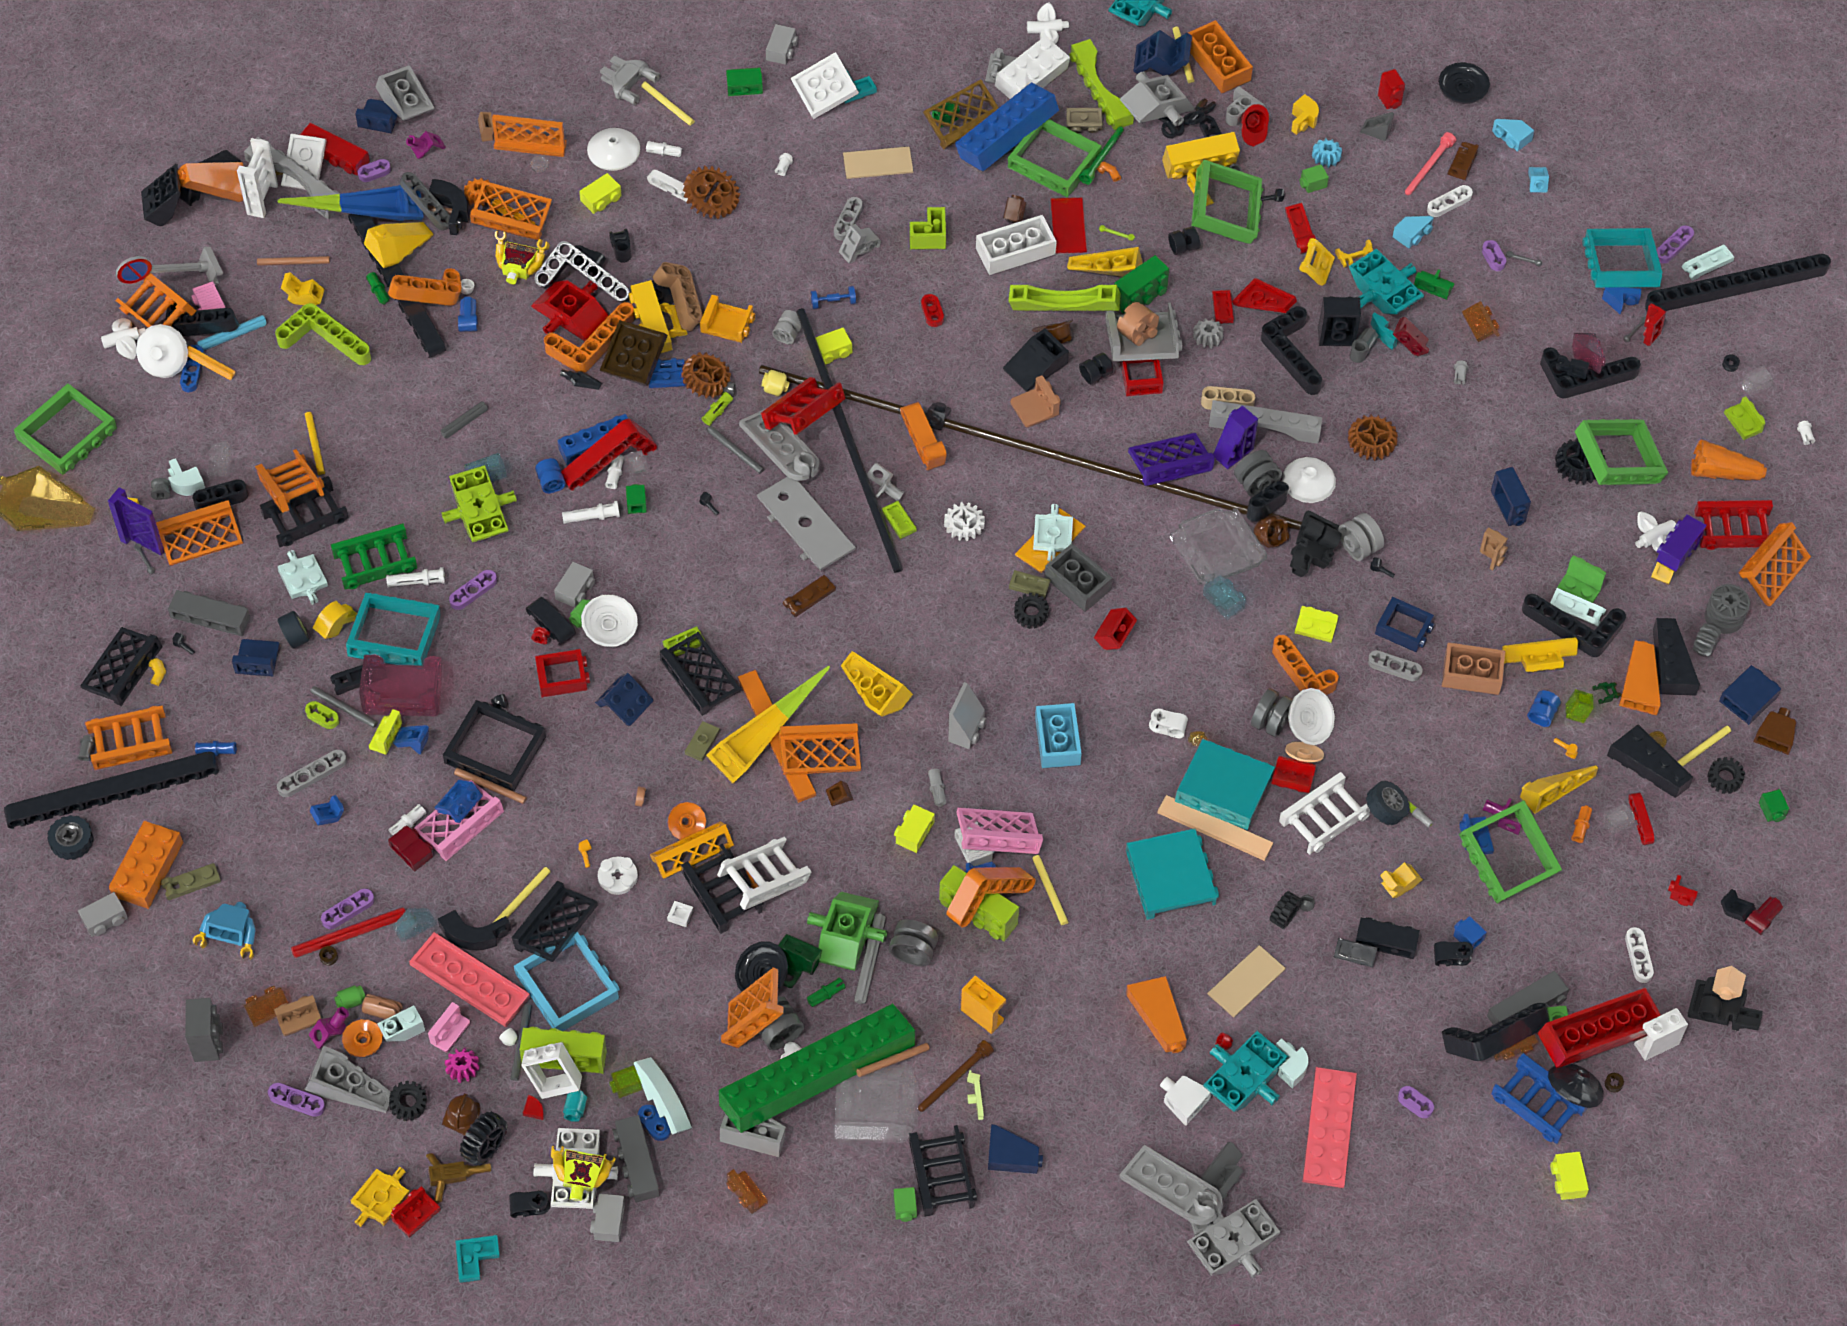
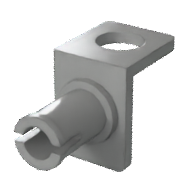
[867,463,904,501]

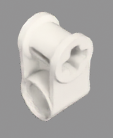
[1149,709,1188,738]

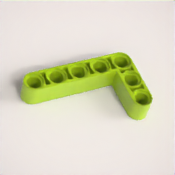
[275,303,371,365]

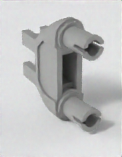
[600,56,661,106]

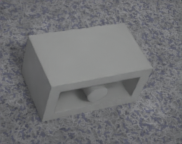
[766,24,798,65]
[554,562,595,608]
[78,892,128,937]
[590,1194,625,1242]

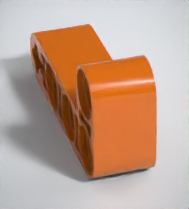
[388,268,461,306]
[900,402,946,470]
[1272,635,1338,695]

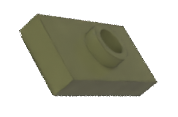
[1009,570,1051,598]
[685,721,720,761]

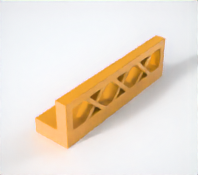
[650,821,734,879]

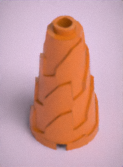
[1691,439,1767,481]

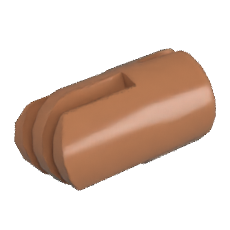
[362,994,403,1019]

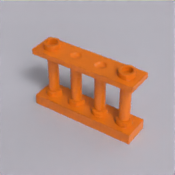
[115,273,196,328]
[255,449,324,513]
[85,705,172,770]

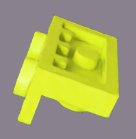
[1295,606,1338,643]
[369,709,402,755]

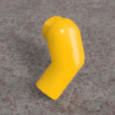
[149,658,166,686]

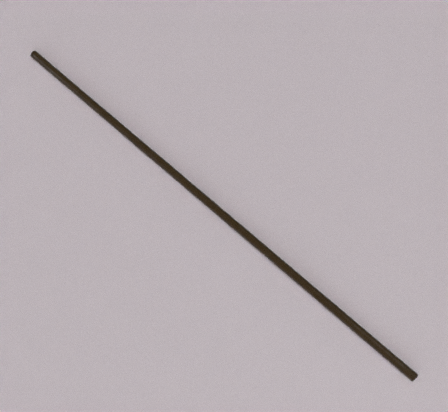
[759,365,1302,530]

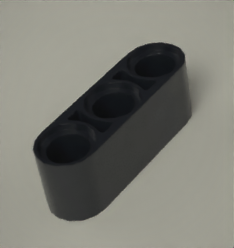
[192,479,248,510]
[1246,481,1289,522]
[525,597,575,646]

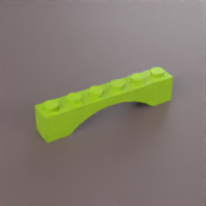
[1069,39,1134,130]
[1008,285,1121,311]

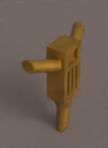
[426,1153,491,1203]

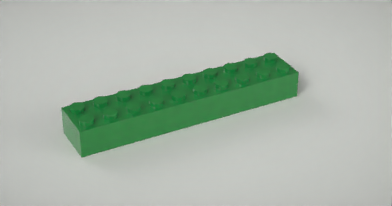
[719,1003,915,1133]

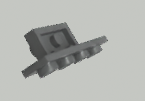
[1200,1142,1243,1200]

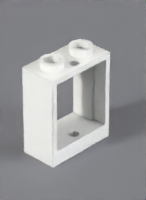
[521,1042,582,1099]

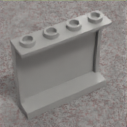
[1105,302,1182,361]

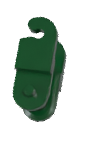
[1592,682,1621,704]

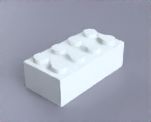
[995,36,1070,99]
[976,215,1056,275]

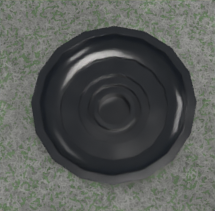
[1438,62,1490,104]
[735,941,788,997]
[1548,1063,1603,1108]

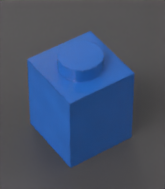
[1453,916,1487,949]

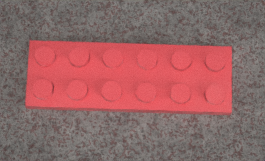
[409,932,530,1027]
[1303,1067,1357,1188]

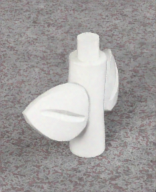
[1027,2,1069,44]
[101,318,146,360]
[1635,511,1676,552]

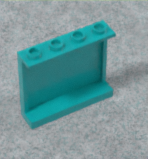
[1175,739,1275,830]
[1126,829,1219,920]

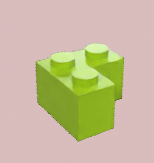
[909,207,946,249]

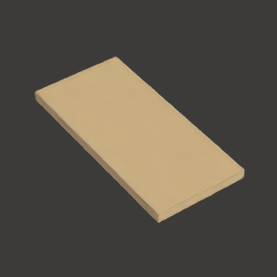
[843,147,913,179]
[1207,945,1286,1017]

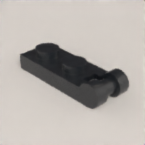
[330,661,388,695]

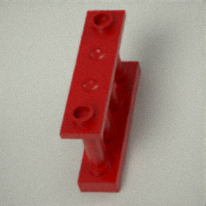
[761,377,846,435]
[1694,500,1773,550]

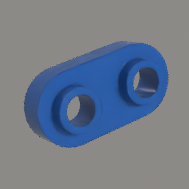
[638,1105,671,1141]

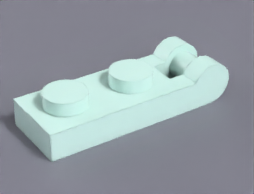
[1682,245,1734,281]
[1550,588,1606,627]

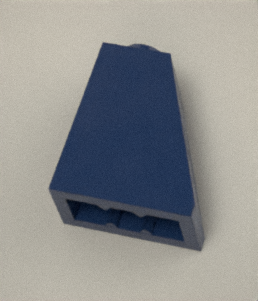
[988,1124,1043,1174]

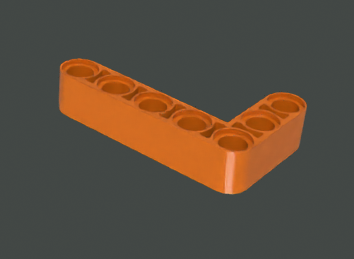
[544,302,635,373]
[946,867,1036,928]

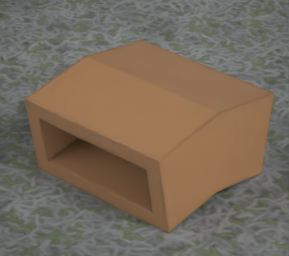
[478,112,494,142]

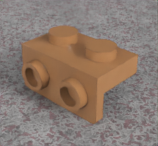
[1480,527,1508,571]
[274,995,321,1036]

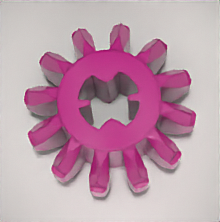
[445,1047,480,1083]

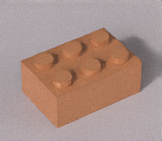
[1441,643,1505,695]

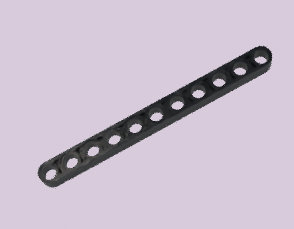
[348,213,446,358]
[1644,254,1831,311]
[4,751,219,829]

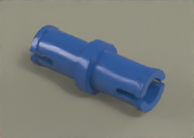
[195,741,237,756]

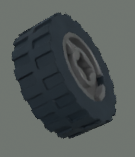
[1366,781,1410,826]
[47,815,94,860]

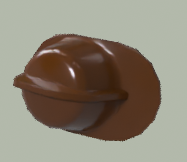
[1032,319,1073,344]
[442,1093,481,1136]

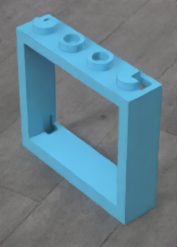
[514,932,620,1031]

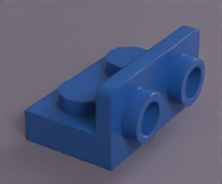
[434,780,482,823]
[1459,814,1494,855]

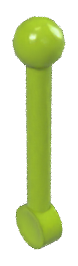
[1099,225,1135,241]

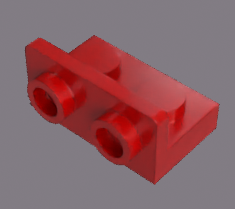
[1643,303,1666,347]

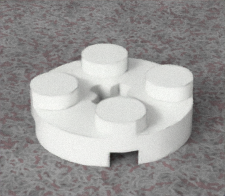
[598,857,638,895]

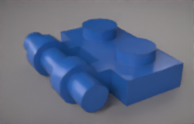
[649,358,685,388]

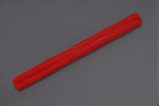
[291,907,407,958]

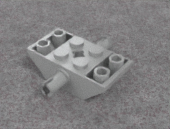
[1120,71,1194,126]
[1187,1199,1280,1278]

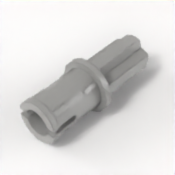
[928,769,946,807]

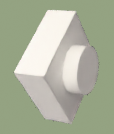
[667,901,694,927]

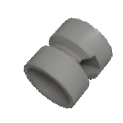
[772,310,801,345]

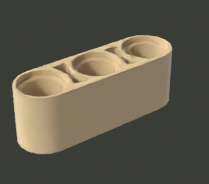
[1201,386,1255,410]

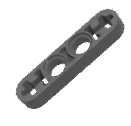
[399,172,450,231]

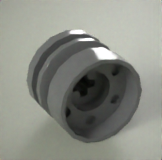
[1704,584,1750,634]
[759,997,805,1050]

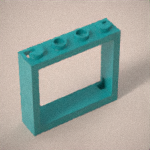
[1582,228,1663,288]
[346,592,441,669]

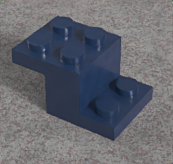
[1133,30,1192,76]

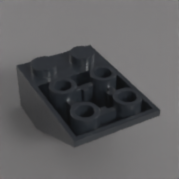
[141,163,181,227]
[1003,328,1069,392]

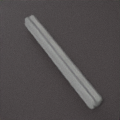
[854,913,886,1005]

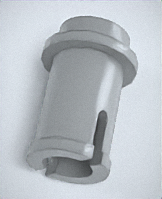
[1454,361,1469,385]

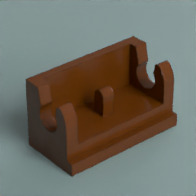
[1447,142,1479,181]

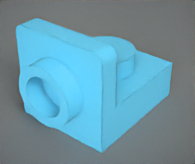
[1528,167,1549,193]

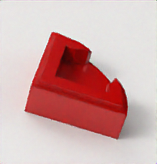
[523,1095,544,1120]

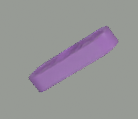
[1657,226,1694,263]
[449,570,497,610]
[321,889,374,929]
[268,1083,325,1117]

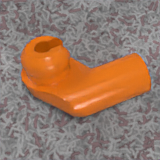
[1097,161,1121,182]

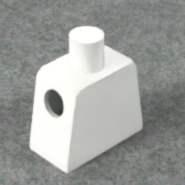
[1160,1076,1212,1125]

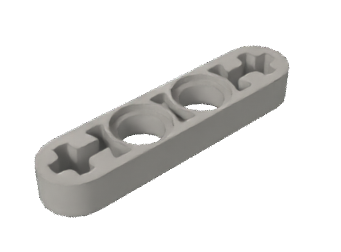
[277,750,347,797]

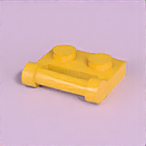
[1299,238,1335,286]

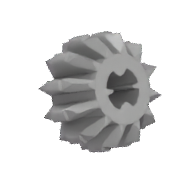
[1193,318,1224,349]

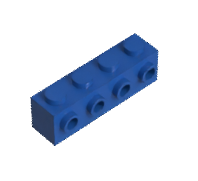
[557,414,628,466]

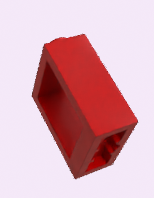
[1120,359,1163,396]
[535,649,590,698]

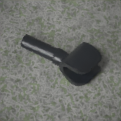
[1260,189,1284,202]
[699,492,719,516]
[1370,557,1395,578]
[172,632,195,655]

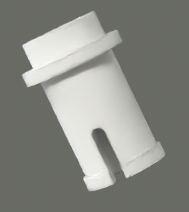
[775,153,793,176]
[1797,421,1815,445]

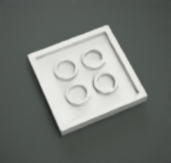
[791,52,859,119]

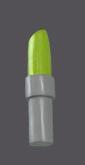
[1408,801,1434,828]

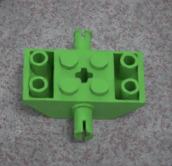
[807,892,887,971]

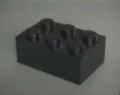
[1318,296,1361,346]

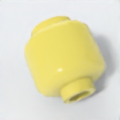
[761,370,790,396]

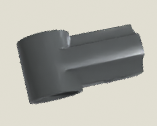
[1350,328,1379,363]

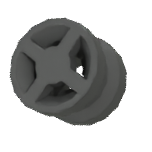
[151,478,170,500]

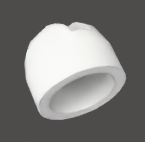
[461,279,474,295]
[499,1028,517,1046]

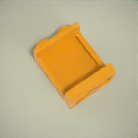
[700,295,755,343]
[961,976,1006,1034]

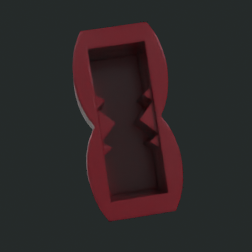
[388,825,433,872]

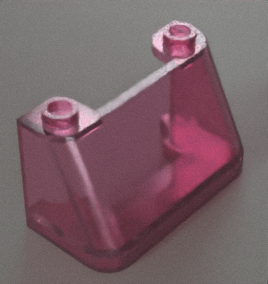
[359,654,442,717]

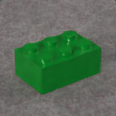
[1114,255,1169,314]

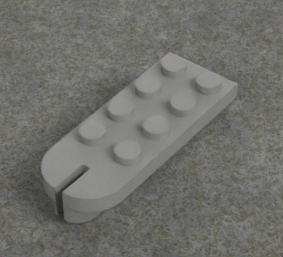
[739,409,819,481]
[1119,1145,1223,1225]

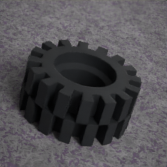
[1014,593,1049,629]
[1707,757,1745,794]
[1269,891,1302,929]
[389,1081,427,1121]

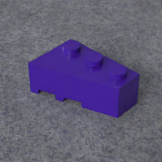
[1213,405,1258,469]
[1656,514,1707,572]

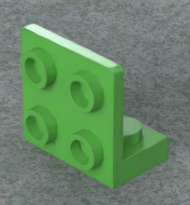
[1557,555,1606,603]

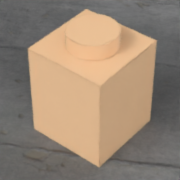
[1712,966,1746,1000]

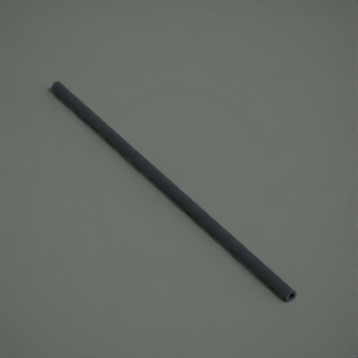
[796,308,903,573]

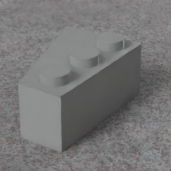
[720,1114,786,1157]

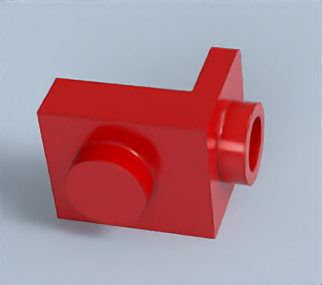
[1668,875,1698,906]

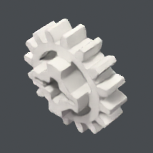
[944,502,985,541]

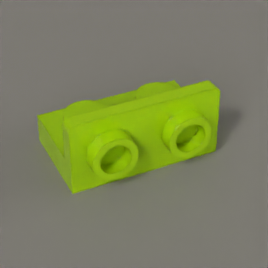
[1724,396,1765,440]

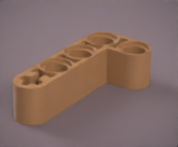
[653,262,702,331]

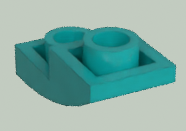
[1371,312,1398,350]

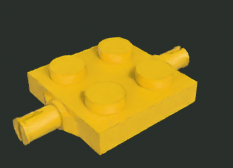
[350,1167,410,1227]

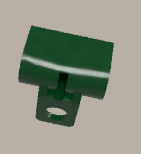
[778,934,822,988]

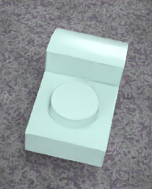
[168,458,205,496]
[1276,1038,1308,1088]

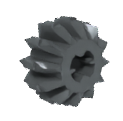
[1693,623,1721,657]

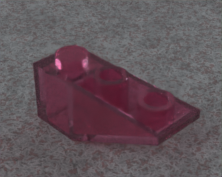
[1572,332,1605,373]

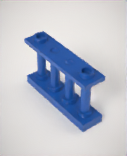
[1491,1053,1587,1144]

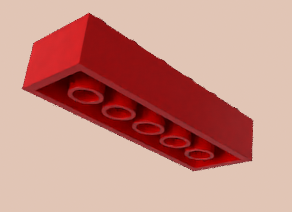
[1537,988,1661,1068]

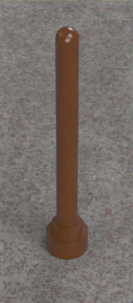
[918,1040,994,1112]

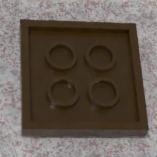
[599,320,668,386]

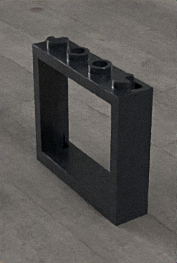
[443,700,546,791]

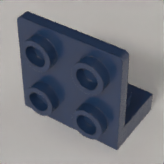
[232,639,280,677]
[595,673,653,726]

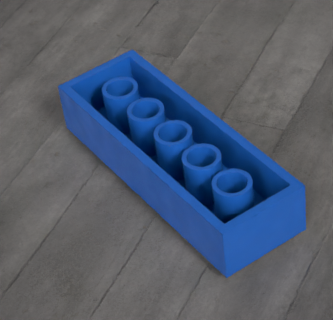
[955,82,1059,172]

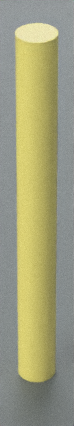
[1172,26,1194,83]
[641,81,695,126]
[1677,726,1731,766]
[1032,855,1068,925]
[492,867,550,923]

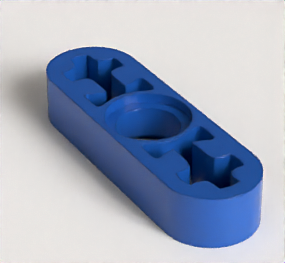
[180,345,204,393]

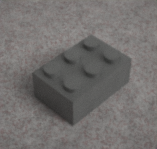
[1044,544,1113,612]
[185,998,223,1062]

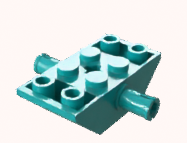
[1108,0,1173,26]
[1349,248,1424,315]
[1203,1031,1288,1112]

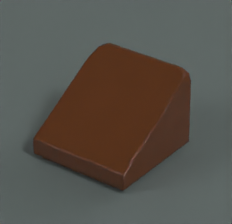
[826,781,854,806]

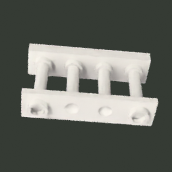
[237,138,278,218]
[1279,772,1370,855]
[717,837,811,910]

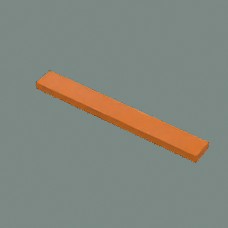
[738,670,816,803]

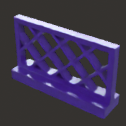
[1128,433,1215,486]
[108,487,165,556]

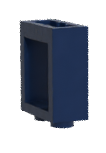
[1491,467,1531,526]
[1375,597,1435,653]

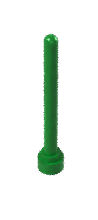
[1079,126,1124,185]

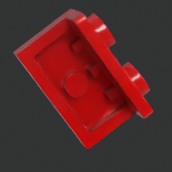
[1271,756,1316,793]
[391,1186,441,1238]

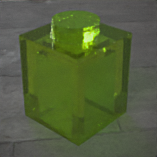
[1565,689,1594,723]
[609,1065,642,1098]

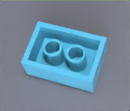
[1035,703,1082,768]

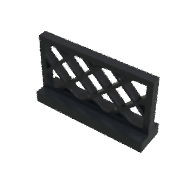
[80,627,162,706]
[660,632,741,716]
[511,881,598,962]

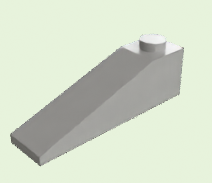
[305,1046,390,1113]

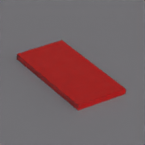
[1050,197,1087,254]

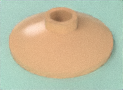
[1285,742,1324,763]

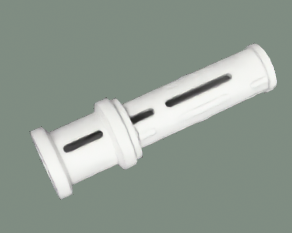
[562,501,620,524]
[386,567,445,588]

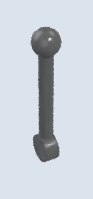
[1506,251,1542,267]
[1623,317,1646,342]
[134,543,155,574]

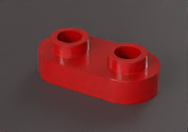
[921,294,944,327]

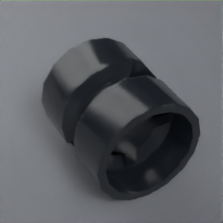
[1168,226,1200,255]
[1079,352,1113,385]

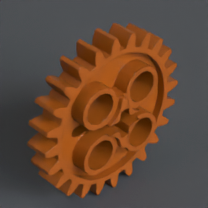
[683,165,740,219]

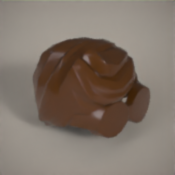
[1253,515,1289,548]

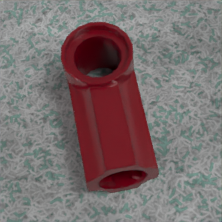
[1745,897,1783,935]

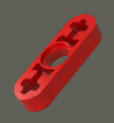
[1628,792,1655,845]

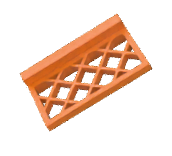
[492,114,567,157]
[470,181,552,240]
[156,500,243,566]
[1738,522,1811,606]
[778,723,861,775]
[721,968,783,1048]

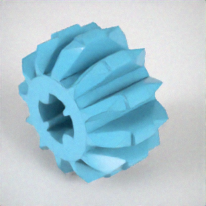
[1312,138,1342,168]

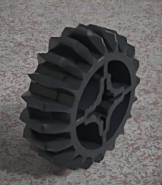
[1555,438,1605,485]
[460,1111,508,1166]

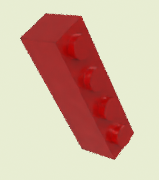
[300,123,370,176]

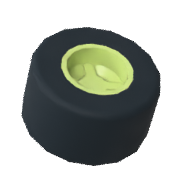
[277,611,310,649]

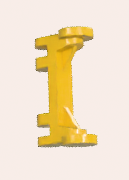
[1335,239,1373,268]
[660,303,688,338]

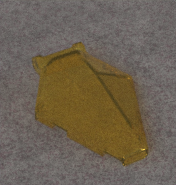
[0,466,95,531]

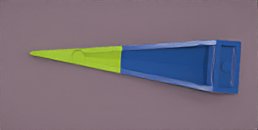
[277,185,424,221]

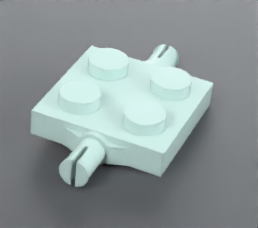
[1033,504,1073,562]
[278,550,328,604]

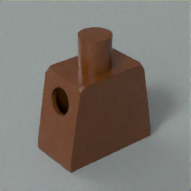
[1753,707,1796,755]

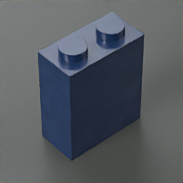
[1719,665,1782,725]

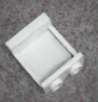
[1634,1008,1688,1061]

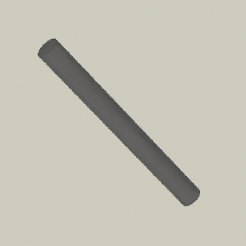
[707,426,764,474]
[310,686,378,728]
[510,1004,532,1081]

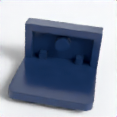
[355,99,398,134]

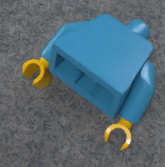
[193,902,256,960]

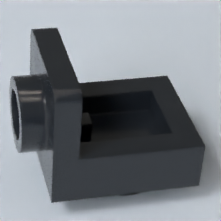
[926,402,951,431]
[1721,889,1756,922]

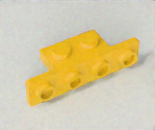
[1502,637,1578,672]

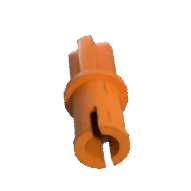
[1571,805,1592,843]

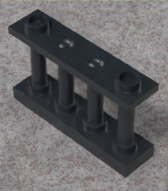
[259,476,349,548]
[681,843,764,934]
[909,1125,977,1217]

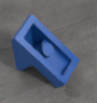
[1602,287,1641,314]
[393,725,429,755]

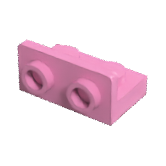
[428,1002,470,1053]

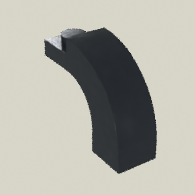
[429,179,469,235]
[438,910,511,951]

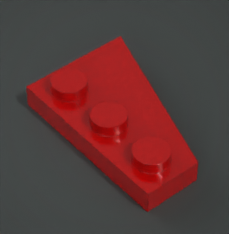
[1232,278,1297,313]

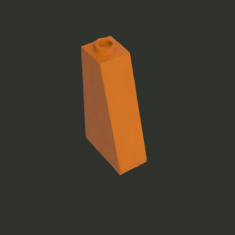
[178,162,243,202]
[1619,640,1661,715]
[1126,976,1187,1053]

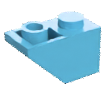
[1492,119,1534,152]
[1393,216,1434,248]

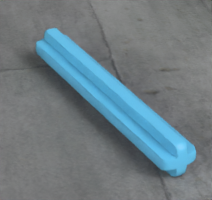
[197,315,267,350]

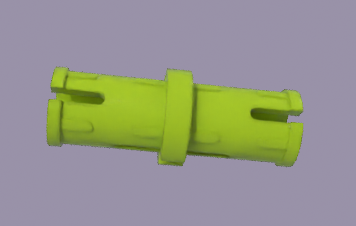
[701,392,733,426]

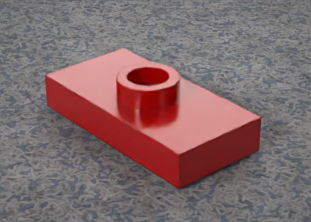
[1212,290,1234,324]

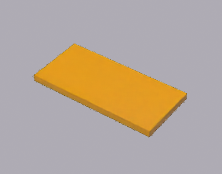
[1015,508,1086,573]

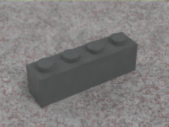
[168,590,250,636]
[1487,971,1569,1025]
[612,1115,659,1203]

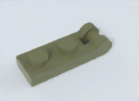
[161,863,221,900]

